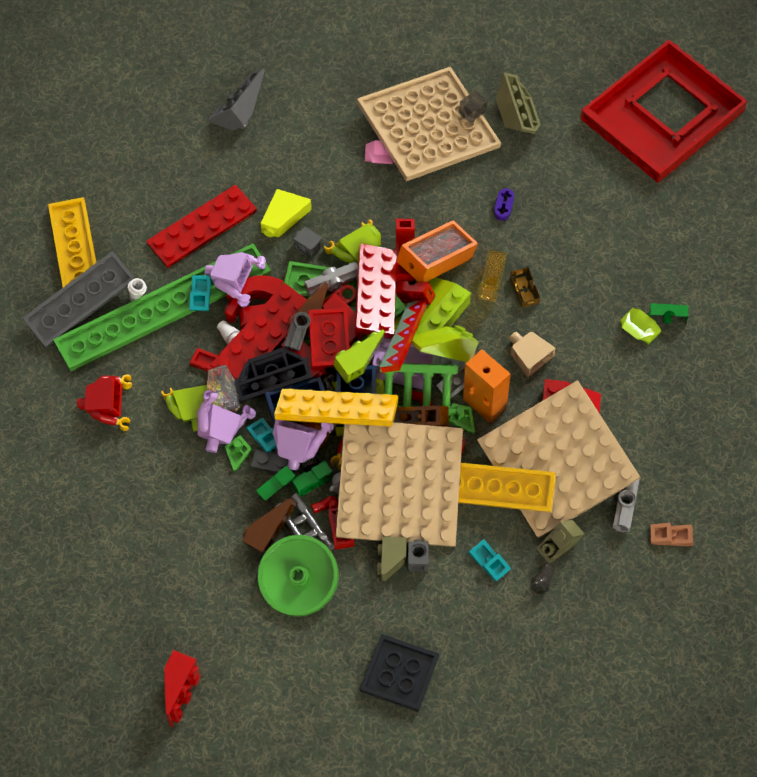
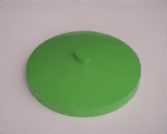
[258,535,339,616]

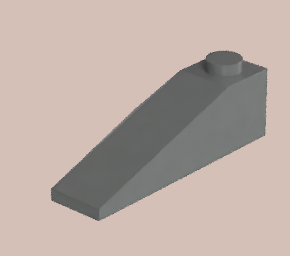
[208,68,265,131]

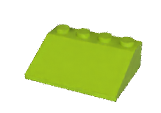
[394,277,471,334]

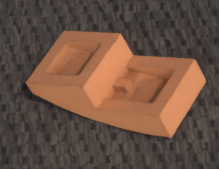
[651,523,693,546]

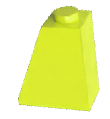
[261,189,311,238]

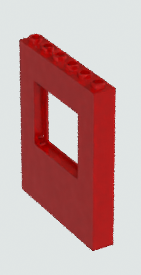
[580,40,747,183]

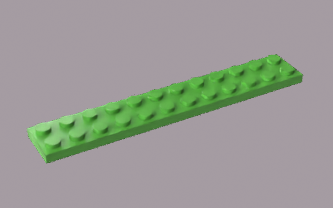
[53,243,271,372]

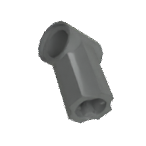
[283,312,311,351]

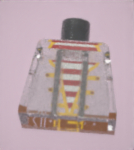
[207,365,241,412]

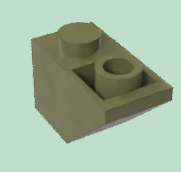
[537,520,585,564]
[377,537,407,581]

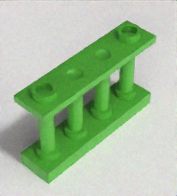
[379,362,458,416]

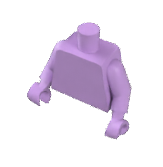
[205,252,266,307]
[197,390,256,453]
[273,420,334,470]

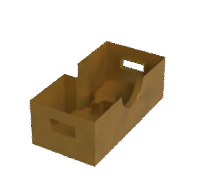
[510,267,540,308]

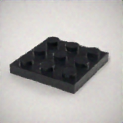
[360,634,440,712]

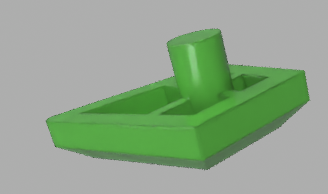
[449,404,475,435]
[225,435,252,472]

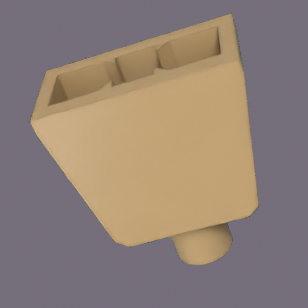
[509,332,555,377]

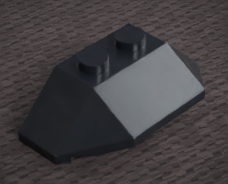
[234,347,312,402]

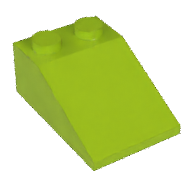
[411,325,479,362]

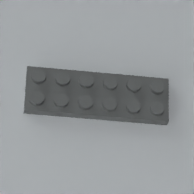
[22,251,135,348]

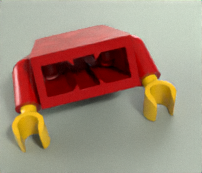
[77,375,132,431]

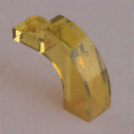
[477,250,508,302]

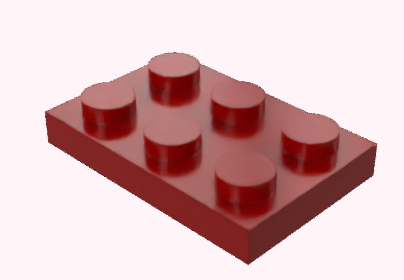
[309,308,350,368]

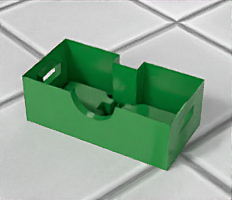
[649,303,689,324]
[291,461,333,497]
[256,465,295,502]

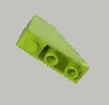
[334,330,385,383]

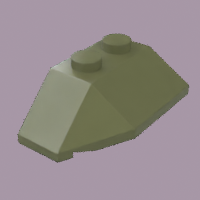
[496,72,541,134]

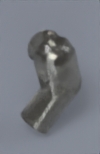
[322,371,336,392]

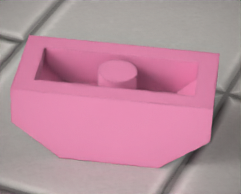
[365,140,394,164]

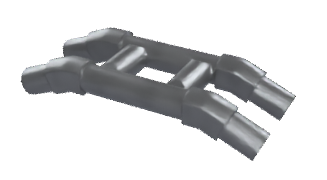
[274,493,334,550]

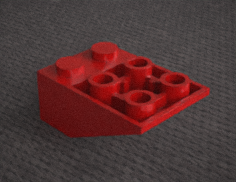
[164,650,201,727]

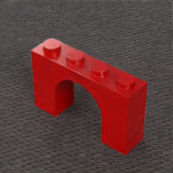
[281,294,367,379]

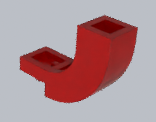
[395,219,415,281]
[224,275,284,323]

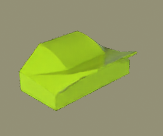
[620,308,661,345]

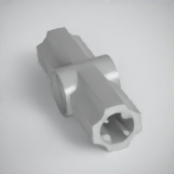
[304,262,358,296]
[613,479,640,532]

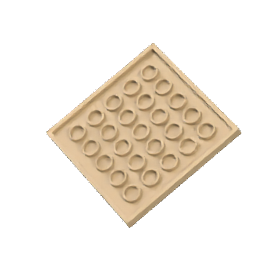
[357,67,501,181]
[477,380,640,539]
[336,423,463,547]

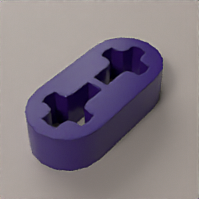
[494,188,514,221]

